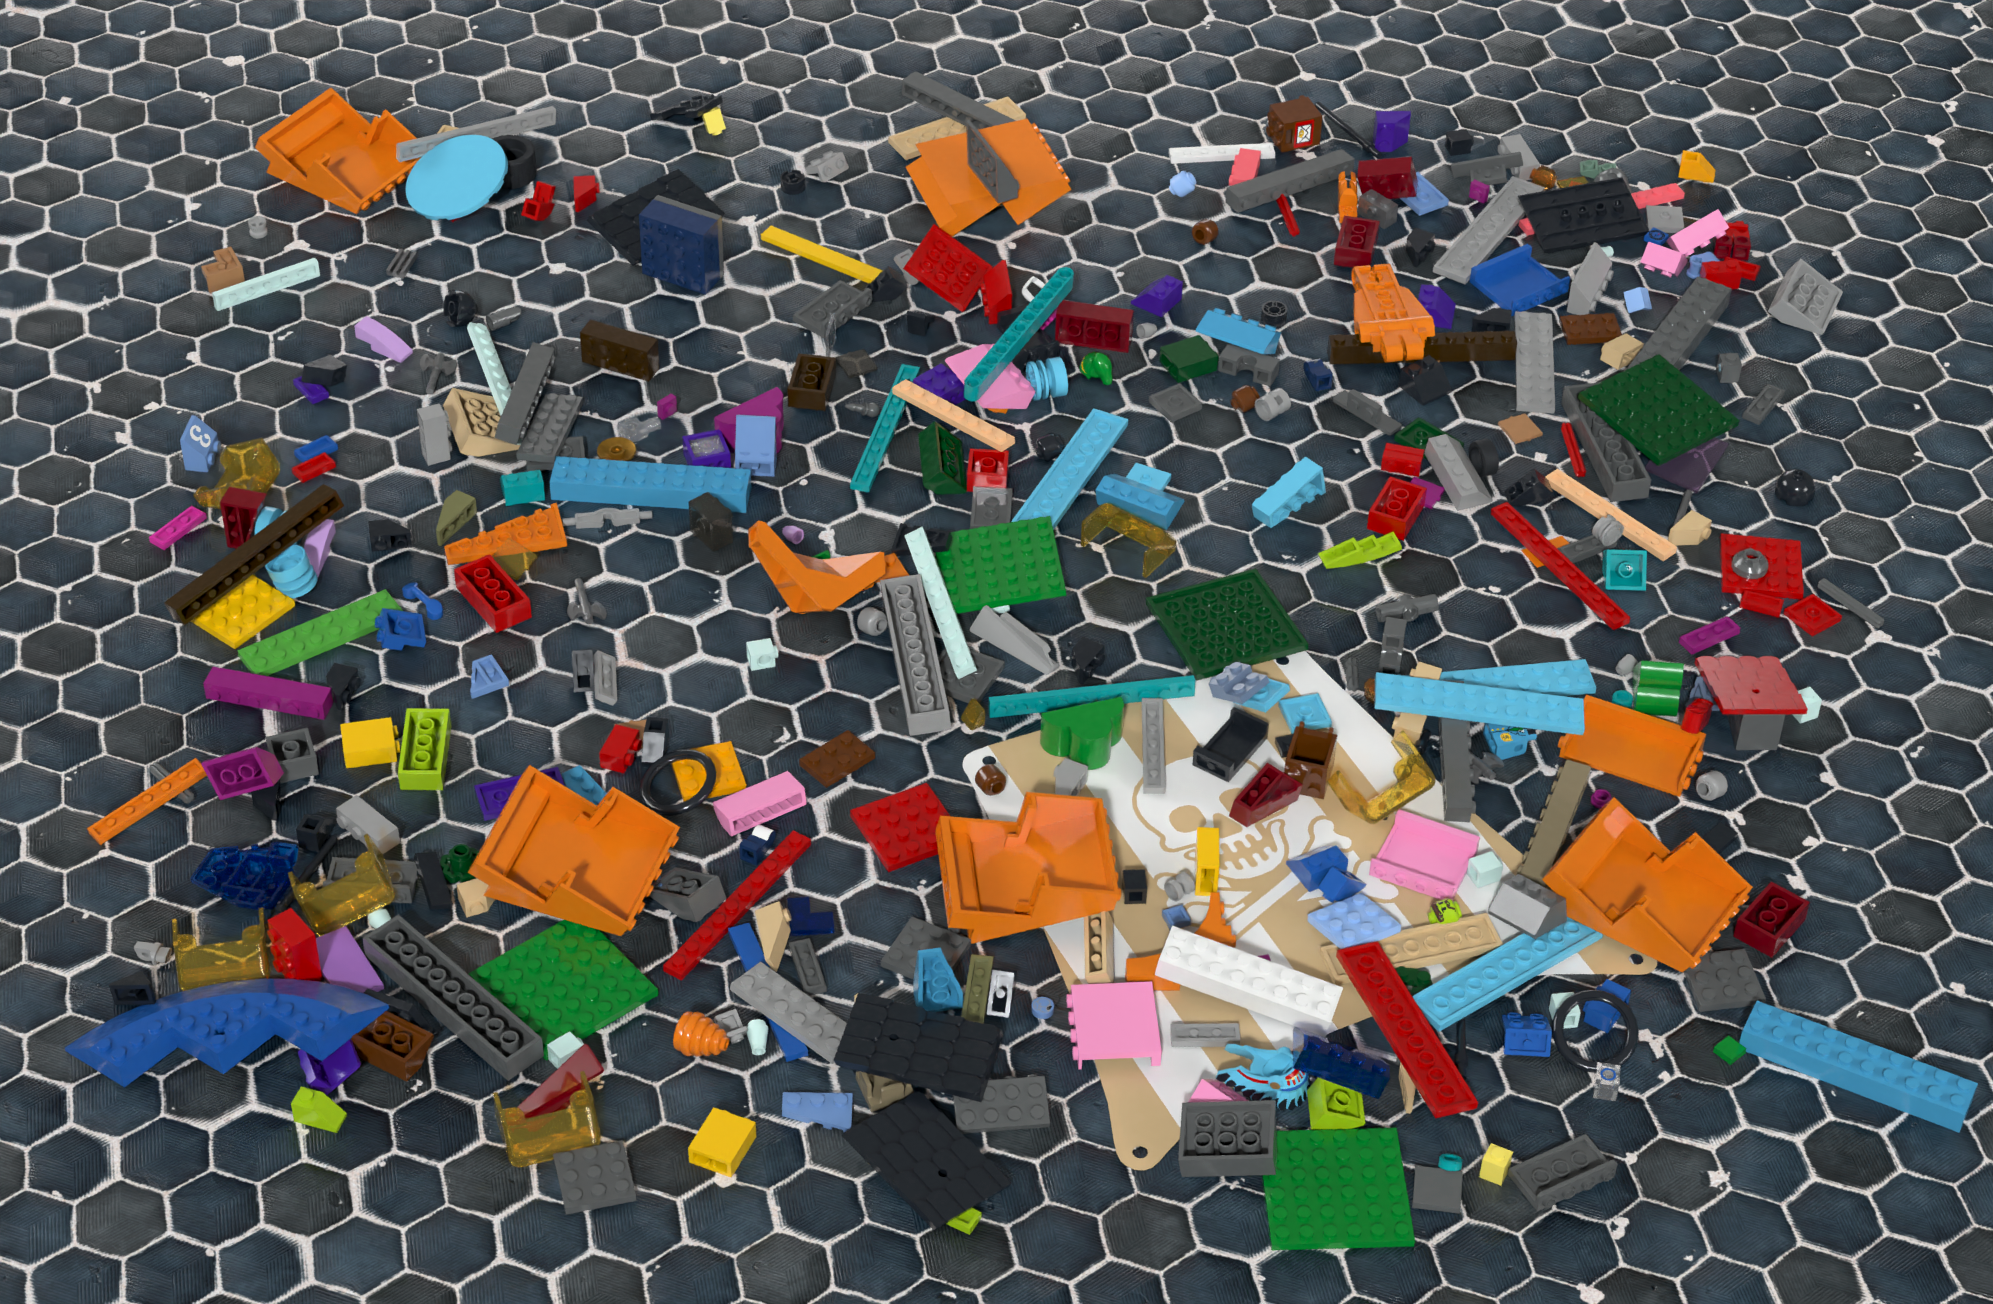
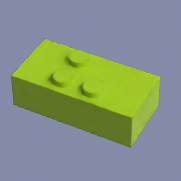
[398,708,451,790]

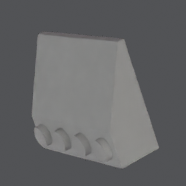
[1768,258,1843,335]

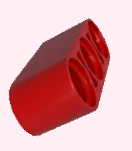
[1680,698,1714,734]

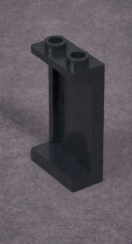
[997,304,1060,363]
[1192,707,1269,782]

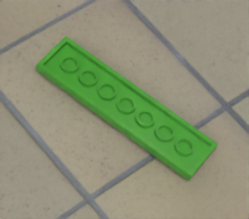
[237,589,403,676]

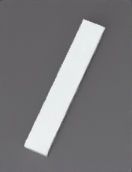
[1169,143,1275,164]

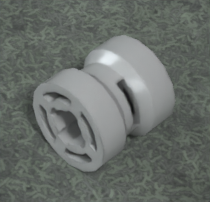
[1164,872,1195,902]

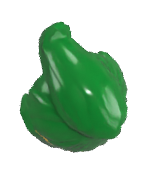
[1079,352,1112,385]

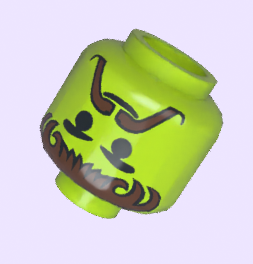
[1427,898,1462,924]

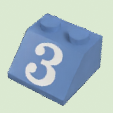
[180,415,221,472]

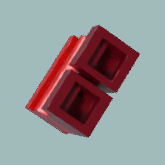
[1713,221,1751,261]

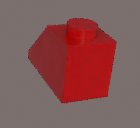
[573,175,600,212]

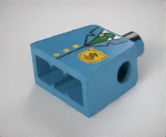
[1483,723,1537,760]

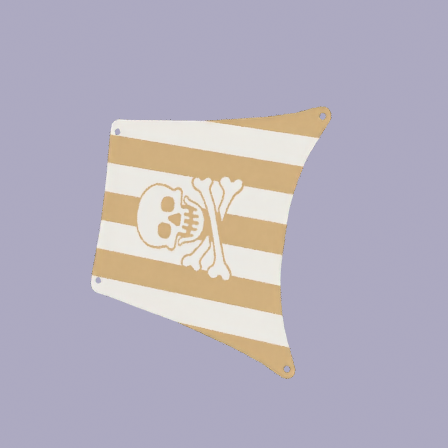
[963,651,1657,1171]

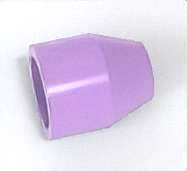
[782,526,804,544]

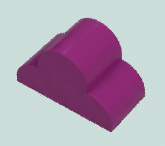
[714,387,784,454]

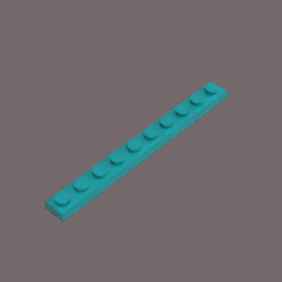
[850,364,920,492]
[989,675,1195,718]

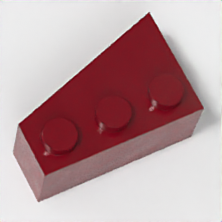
[220,487,267,549]
[1229,763,1303,827]

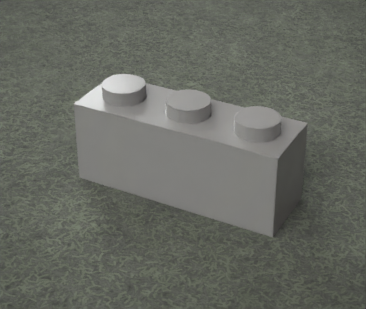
[1498,134,1540,180]
[417,404,452,466]
[336,795,400,856]

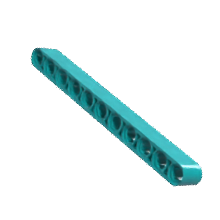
[964,267,1074,401]

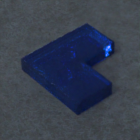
[787,897,834,936]

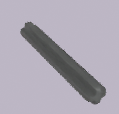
[1817,578,1885,629]

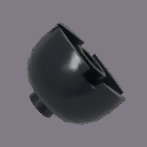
[443,290,478,327]
[1775,469,1815,507]

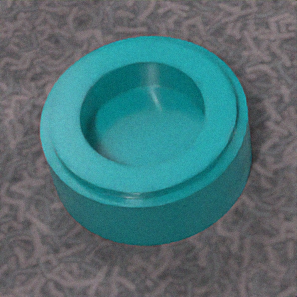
[1612,690,1633,708]
[1438,1154,1463,1171]

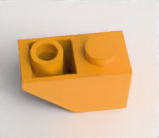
[1678,150,1716,183]

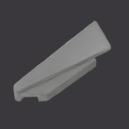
[970,605,1059,675]

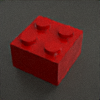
[967,448,1009,492]

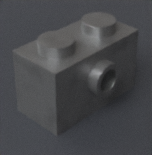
[1358,189,1398,229]

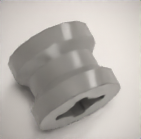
[248,216,268,239]

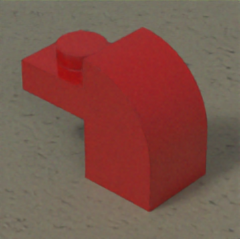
[521,181,556,221]

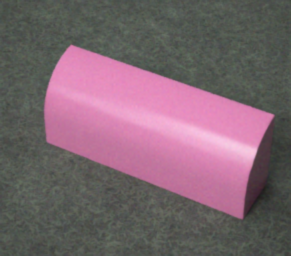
[713,771,807,836]

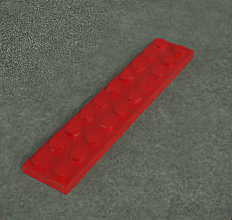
[1336,941,1478,1119]

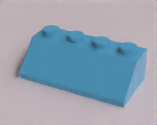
[1195,307,1281,354]
[1095,473,1185,530]

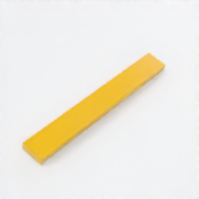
[761,226,882,283]

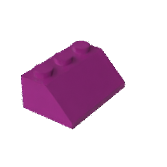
[201,747,284,800]

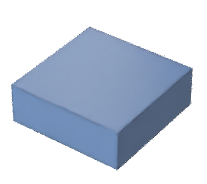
[1162,905,1191,930]

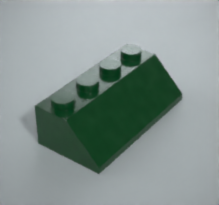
[918,421,967,495]

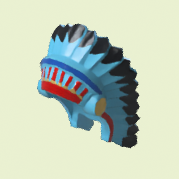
[1216,1044,1310,1111]

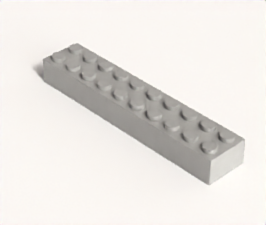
[880,574,951,736]

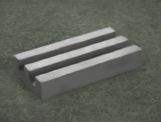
[386,249,418,278]

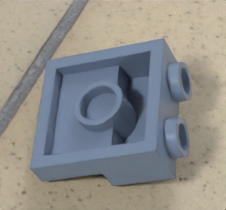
[1209,662,1270,704]

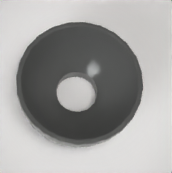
[1731,548,1768,579]

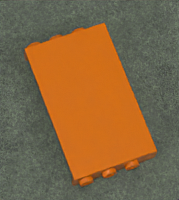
[1558,695,1706,797]

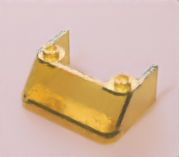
[1081,503,1176,578]
[1327,730,1436,824]
[288,834,395,936]
[172,908,270,991]
[493,1071,601,1167]

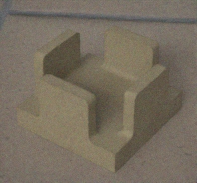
[856,1071,914,1112]

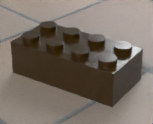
[580,319,659,382]

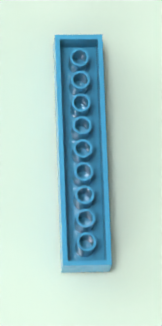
[550,456,751,513]
[1739,1001,1978,1133]

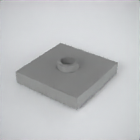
[1645,205,1685,233]

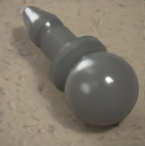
[845,402,880,417]

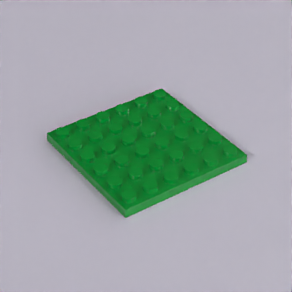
[936,516,1067,614]
[468,920,658,1060]
[1262,1128,1415,1250]

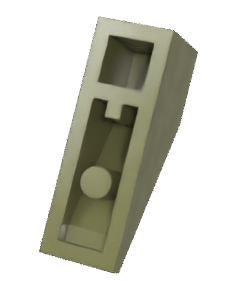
[436,490,477,546]

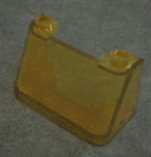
[193,438,280,510]

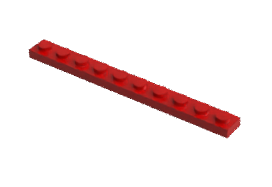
[1491,502,1630,630]
[663,830,811,981]

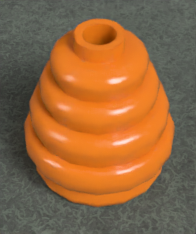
[673,1011,729,1057]

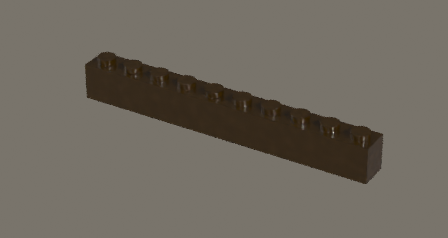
[1327,331,1517,364]
[164,484,344,626]

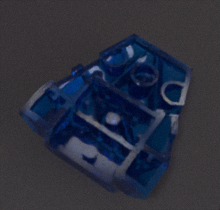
[190,842,298,910]

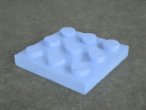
[1308,893,1401,949]

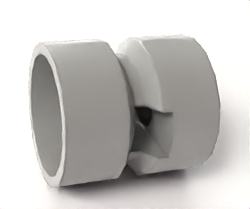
[1255,388,1291,421]

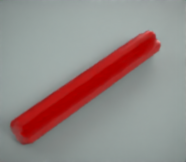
[1276,194,1300,236]
[1561,422,1586,478]

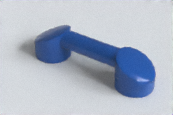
[402,582,443,620]

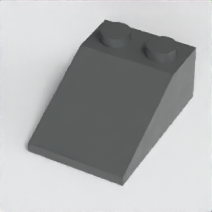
[649,867,727,922]

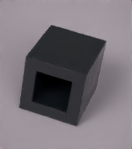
[1445,129,1474,156]
[1122,869,1147,904]

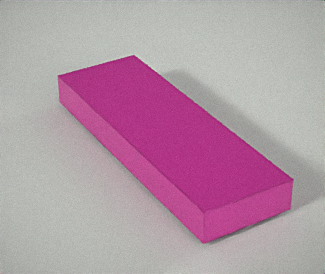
[149,506,207,550]

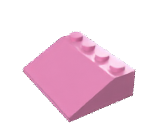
[945,344,1036,409]

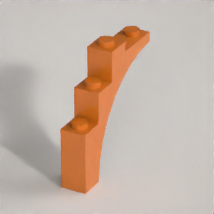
[1125,892,1236,991]

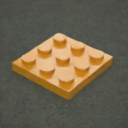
[671,741,746,802]

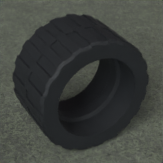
[492,135,537,189]

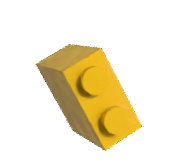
[340,717,400,768]
[1195,827,1219,896]
[688,1107,756,1178]

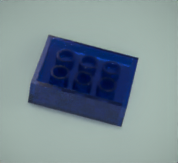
[1293,1027,1390,1099]

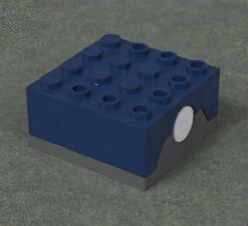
[639,195,724,295]

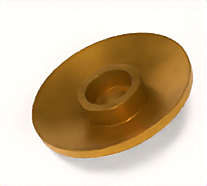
[597,437,636,461]

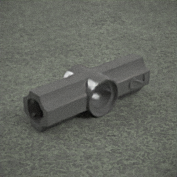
[1375,594,1439,622]

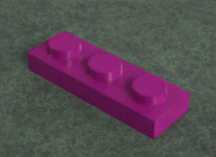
[1679,616,1740,655]

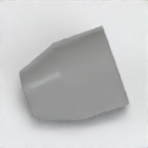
[1136,323,1157,339]
[1616,654,1638,675]

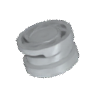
[1592,515,1624,546]

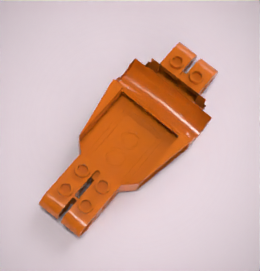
[1351,264,1435,363]

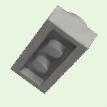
[593,650,617,706]
[1170,1023,1240,1047]

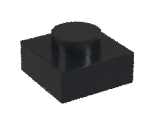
[1275,734,1293,758]

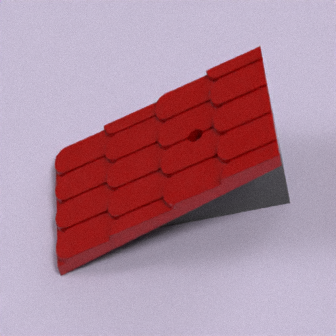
[1694,656,1808,750]

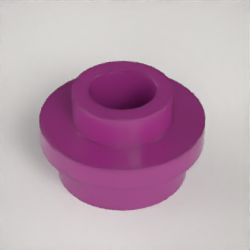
[1590,789,1612,809]

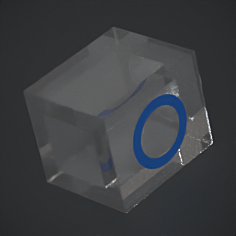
[1593,1062,1621,1101]

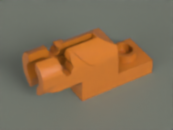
[1338,171,1358,223]

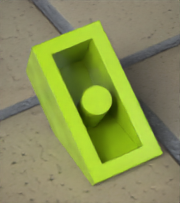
[291,1087,347,1133]

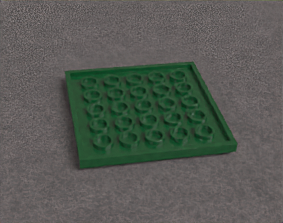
[1578,354,1740,466]
[1146,568,1308,681]

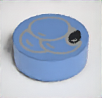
[1031,997,1054,1019]

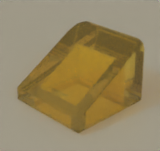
[961,698,985,730]

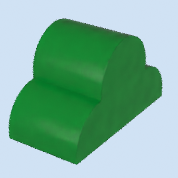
[1633,661,1684,717]
[1040,697,1124,770]

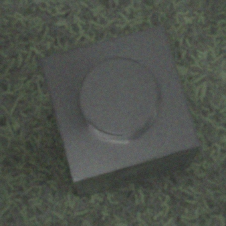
[1716,353,1742,383]

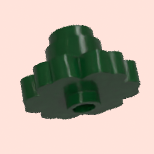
[440,844,479,884]

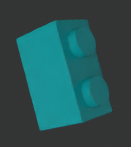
[500,470,545,506]
[1602,549,1647,591]

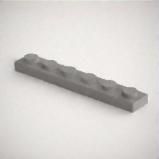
[1141,698,1165,794]

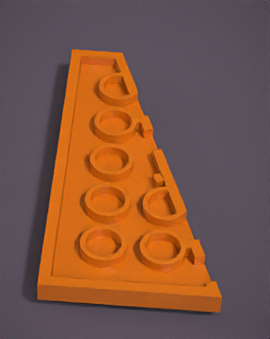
[444,502,567,565]

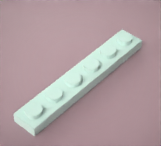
[212,258,320,311]

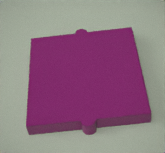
[1410,477,1445,509]

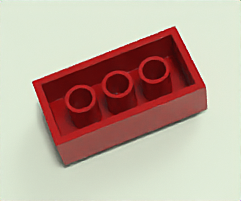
[454,554,532,633]

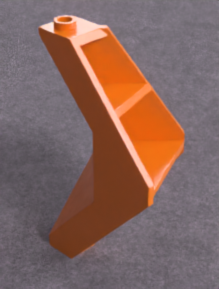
[748,520,886,614]

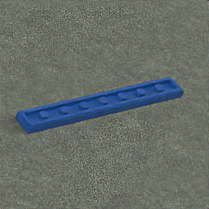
[728,923,808,1062]

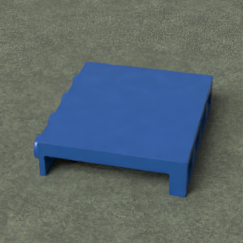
[1470,244,1570,316]

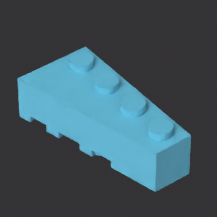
[1252,457,1326,528]

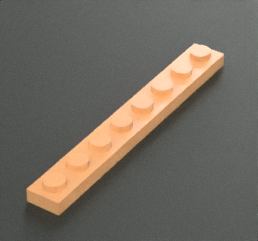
[892,379,1015,452]
[1545,469,1677,561]

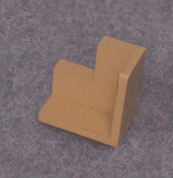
[201,247,245,294]

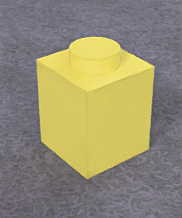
[702,107,726,135]
[1479,1143,1513,1186]

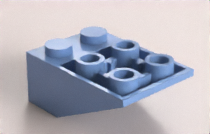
[735,415,777,477]

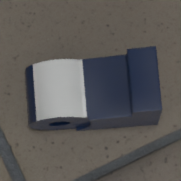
[739,825,776,866]

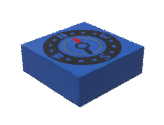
[1643,227,1669,246]

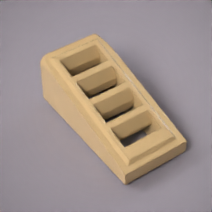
[1398,1062,1416,1114]

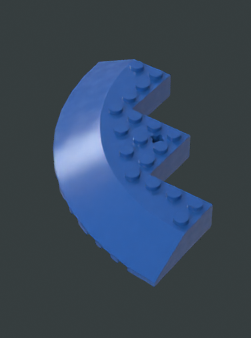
[65,979,390,1087]

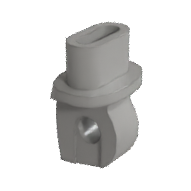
[134,941,172,965]

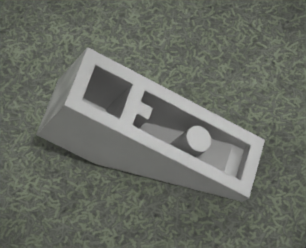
[1053,758,1088,796]

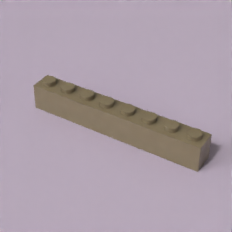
[1517,760,1591,888]

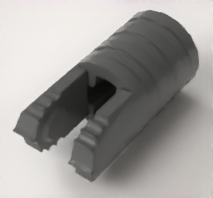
[486,306,521,331]

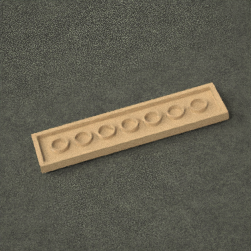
[888,97,1026,160]
[1320,913,1503,985]

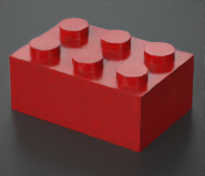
[1367,477,1427,541]
[267,908,323,982]

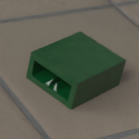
[1159,335,1219,383]

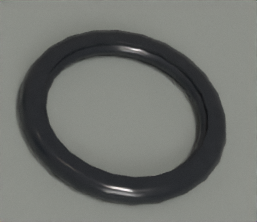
[640,749,717,816]
[1552,990,1639,1073]

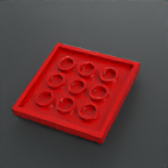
[903,224,993,312]
[1720,533,1804,600]
[850,783,950,872]

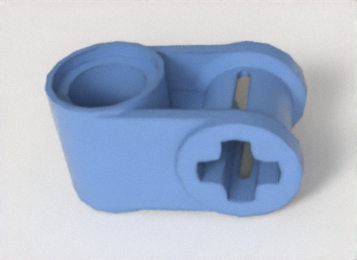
[1686,252,1720,279]

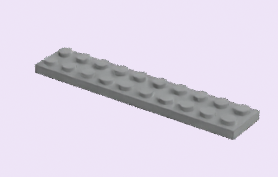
[1433,176,1545,284]

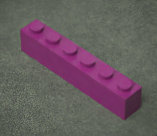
[203,667,334,720]

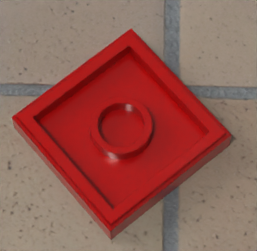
[1784,594,1842,637]

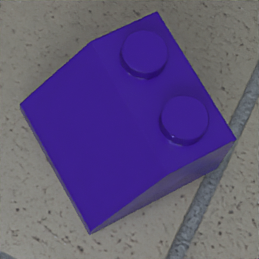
[1373,111,1411,152]
[1131,275,1183,317]
[1418,284,1456,329]

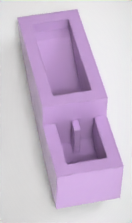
[354,316,413,363]
[303,519,336,577]

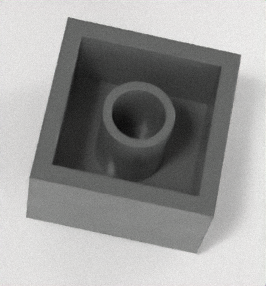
[265,728,319,783]

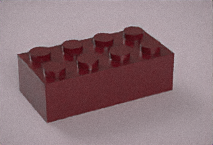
[1055,300,1134,353]

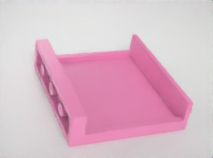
[1369,809,1480,901]
[1066,981,1162,1069]

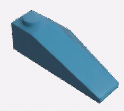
[913,948,963,1012]

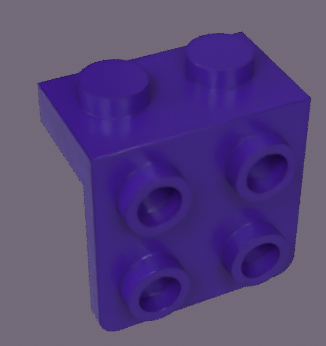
[297,1039,361,1095]

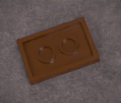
[1559,313,1622,345]
[799,730,875,788]

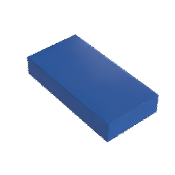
[294,435,338,463]

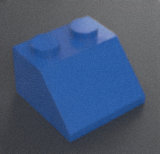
[1286,845,1348,892]

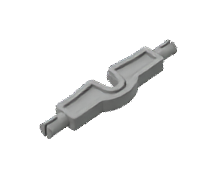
[562,508,652,529]

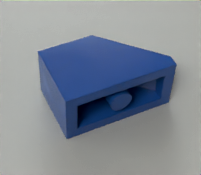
[1318,866,1367,903]

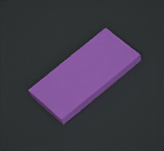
[316,926,384,993]

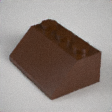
[351,1011,434,1082]

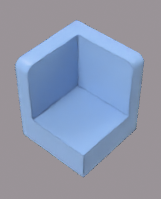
[1623,287,1652,313]

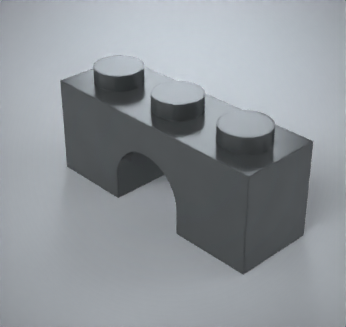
[1218,344,1280,387]
[1378,617,1407,675]

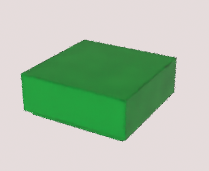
[1713,1035,1746,1065]

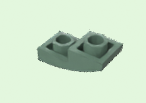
[1580,160,1616,179]

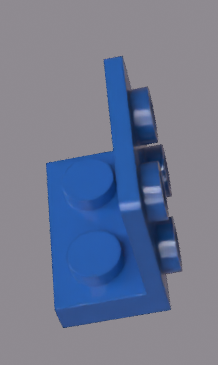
[1501,1012,1552,1057]

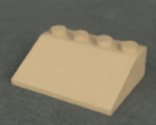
[443,388,520,457]

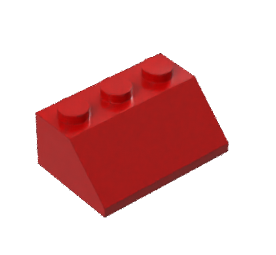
[980,260,1012,324]

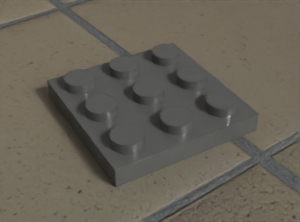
[938,648,1005,706]
[881,917,971,979]
[1684,949,1766,1012]
[553,1140,636,1215]

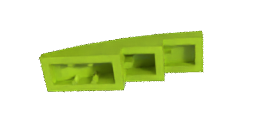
[1318,532,1402,569]

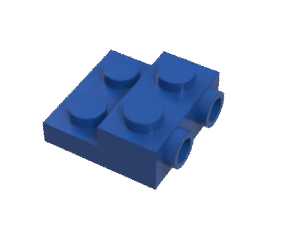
[375,608,426,651]

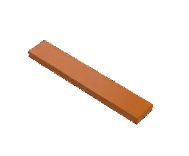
[87,758,207,845]

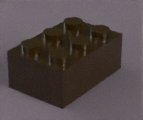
[787,353,836,411]

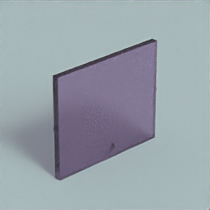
[1645,438,1729,493]

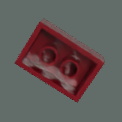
[1357,156,1418,199]
[1334,215,1380,268]
[1733,881,1810,958]

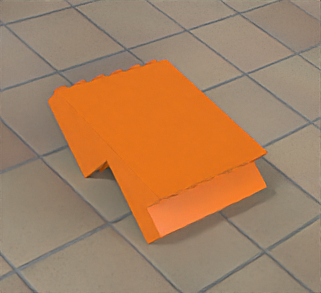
[255,88,421,214]
[906,119,1072,236]
[468,765,680,936]
[935,792,1121,944]
[1542,797,1753,972]

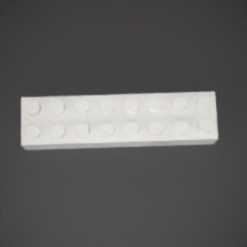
[1155,926,1343,1037]

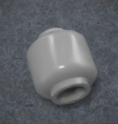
[857,607,887,636]
[1695,771,1728,801]

